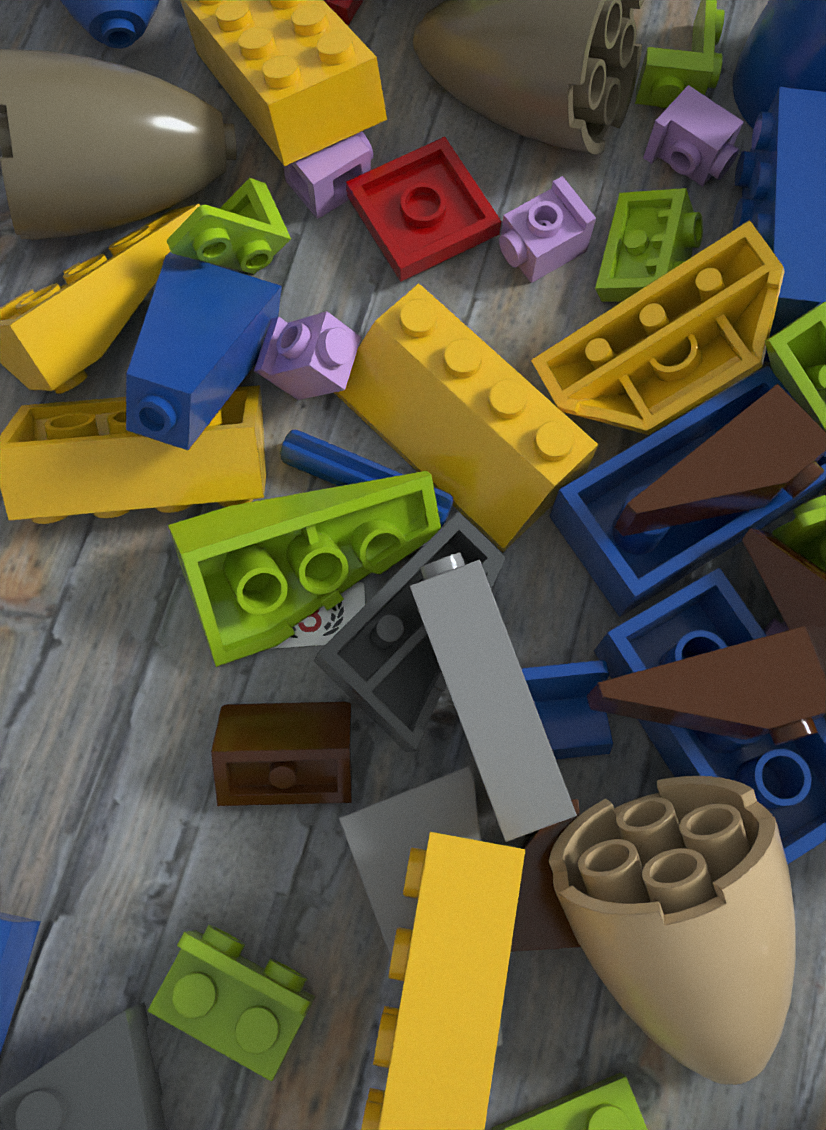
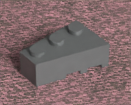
[314,511,506,752]
[0,1002,166,1130]

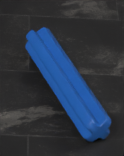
[280,430,453,527]

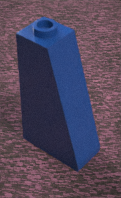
[126,251,282,450]

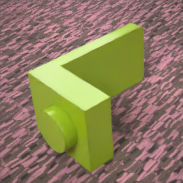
[635,0,725,108]
[167,178,291,274]

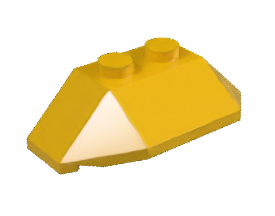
[531,220,784,435]

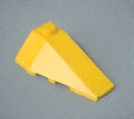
[0,204,200,394]

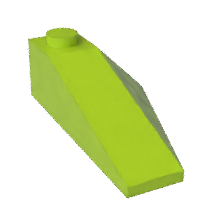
[168,471,441,667]

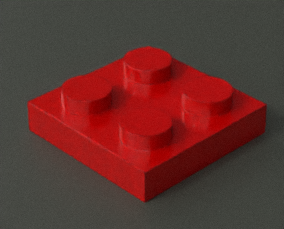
[346,136,502,282]

